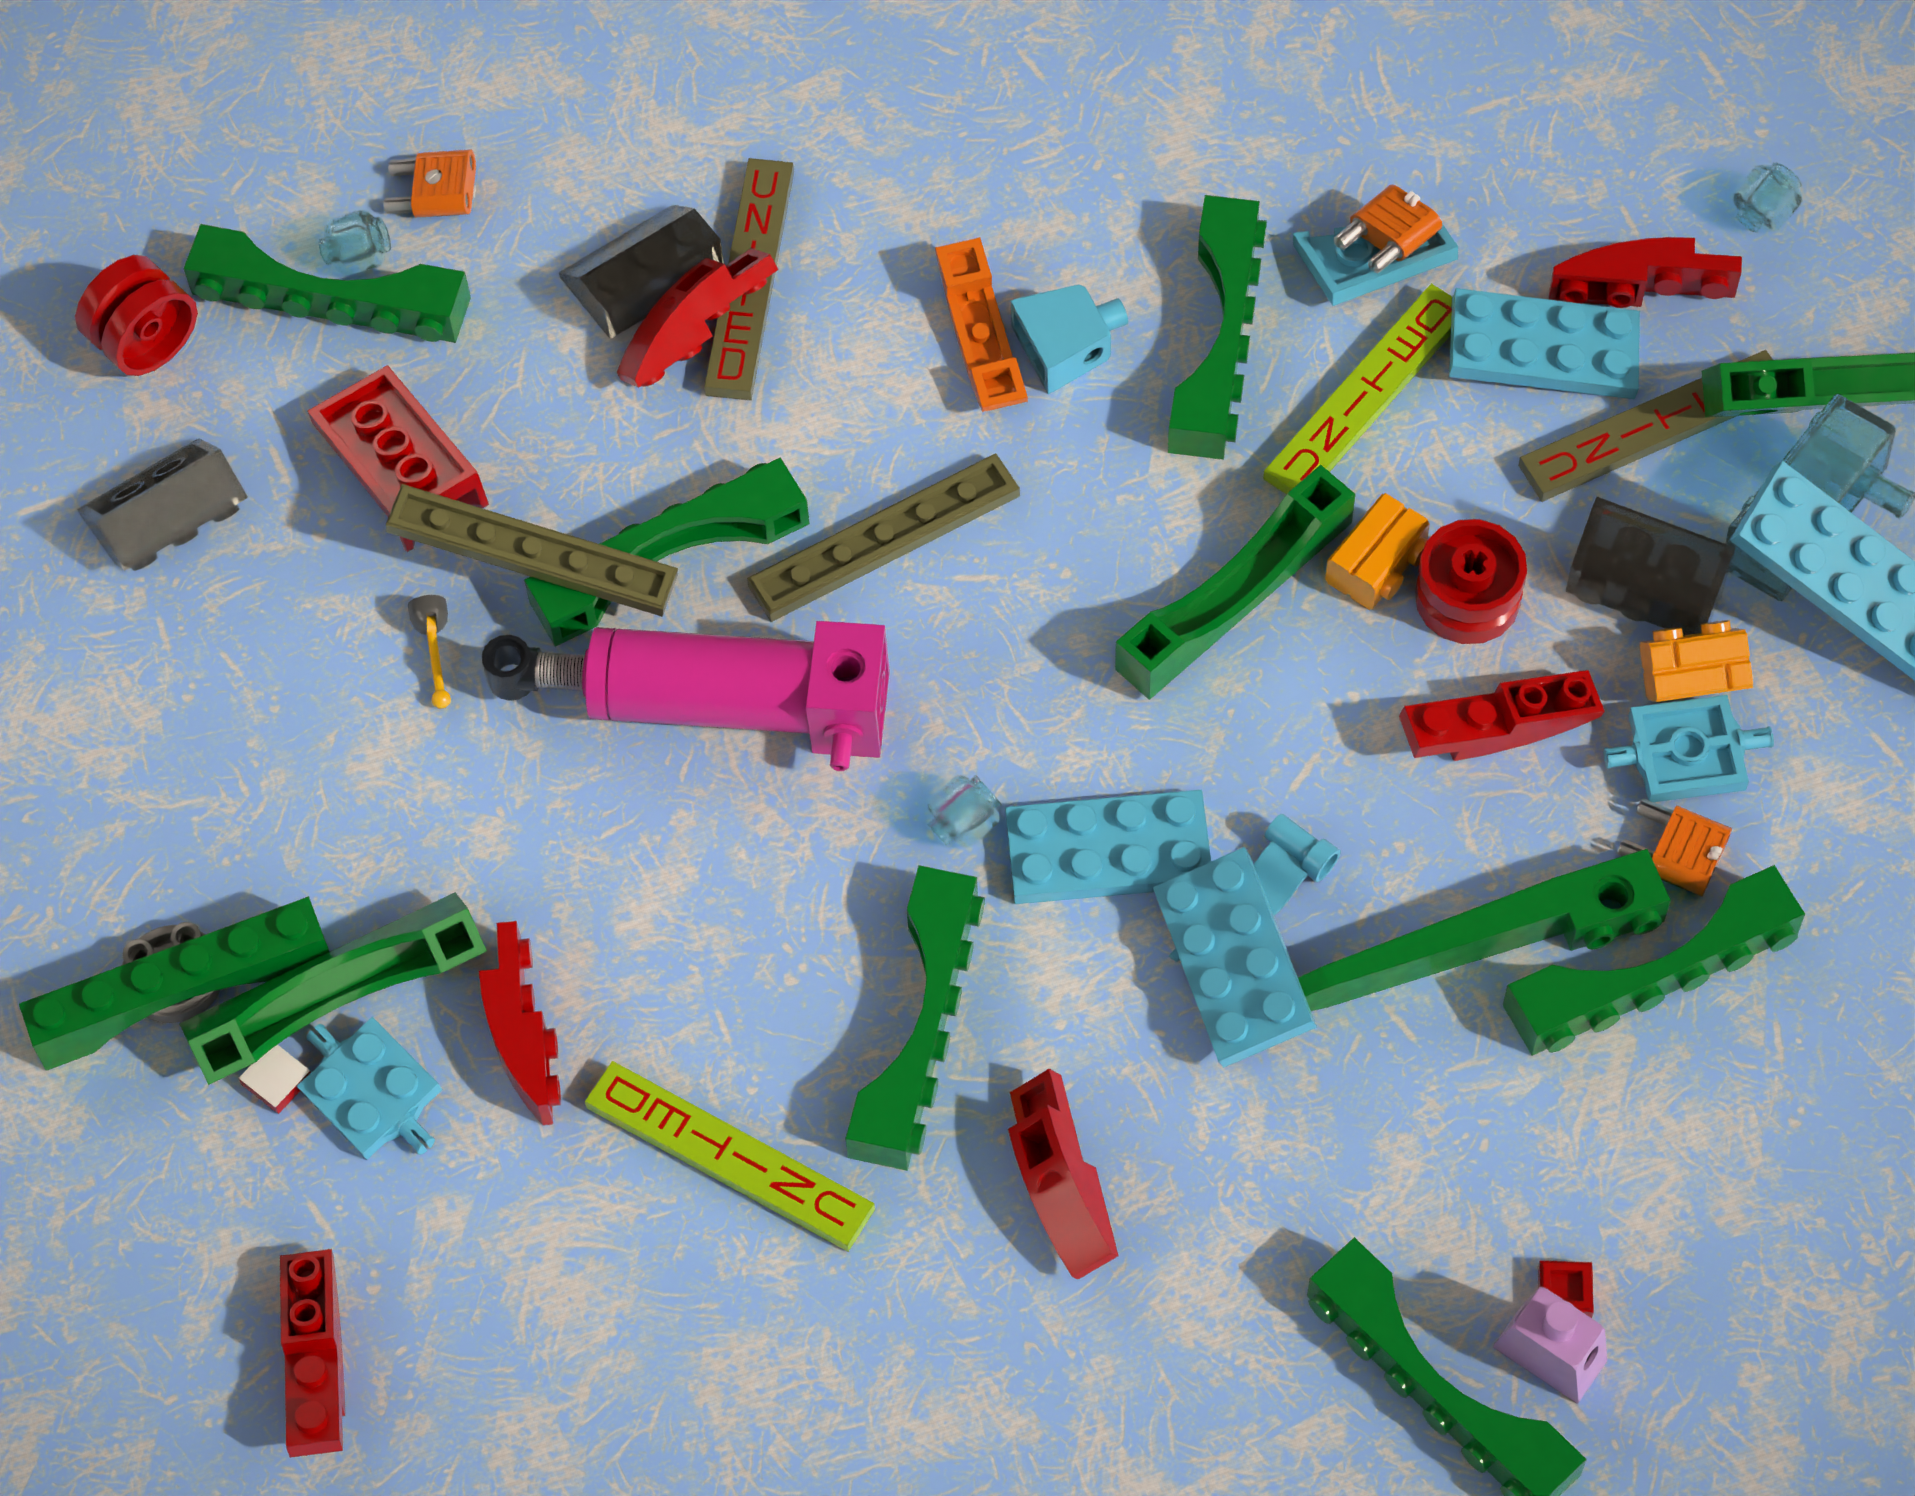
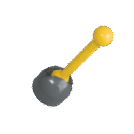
[408,595,451,709]

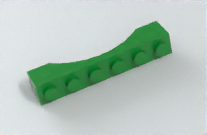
[1168,195,1267,460]
[184,224,471,343]
[524,457,810,647]
[1115,464,1355,700]
[845,865,985,1171]
[1503,865,1805,1056]
[179,892,487,1085]
[19,896,330,1071]
[1307,1237,1587,1496]

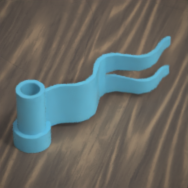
[1169,814,1341,962]

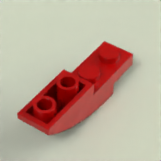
[1548,237,1742,308]
[616,248,779,388]
[1399,670,1605,761]
[479,921,561,1125]
[1008,1069,1119,1279]
[280,1249,345,1458]

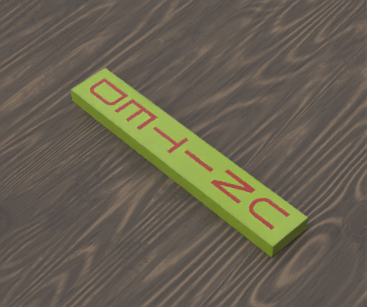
[1263,283,1452,494]
[585,1061,875,1252]

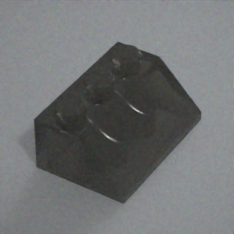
[559,205,724,339]
[77,438,248,571]
[1566,497,1735,636]

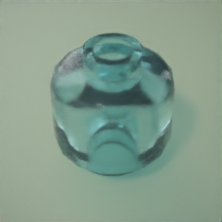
[1733,162,1803,232]
[319,210,391,275]
[927,775,1002,848]

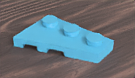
[1293,224,1458,306]

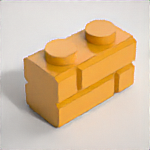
[1325,493,1430,610]
[1639,620,1753,702]

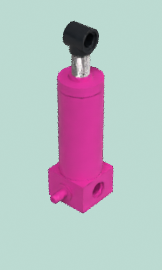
[482,621,890,771]

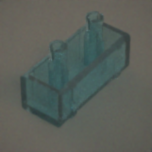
[1722,394,1915,601]

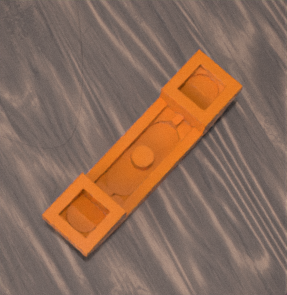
[935,237,1028,412]

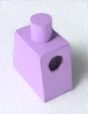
[1493,1287,1607,1404]

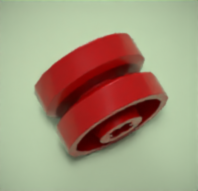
[75,255,198,376]
[1415,519,1527,644]

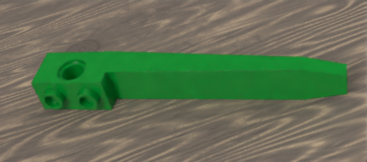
[1701,353,1915,418]
[1298,849,1671,1011]

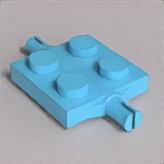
[1603,695,1774,802]
[297,1017,442,1160]

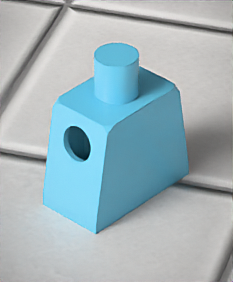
[1011,284,1128,394]

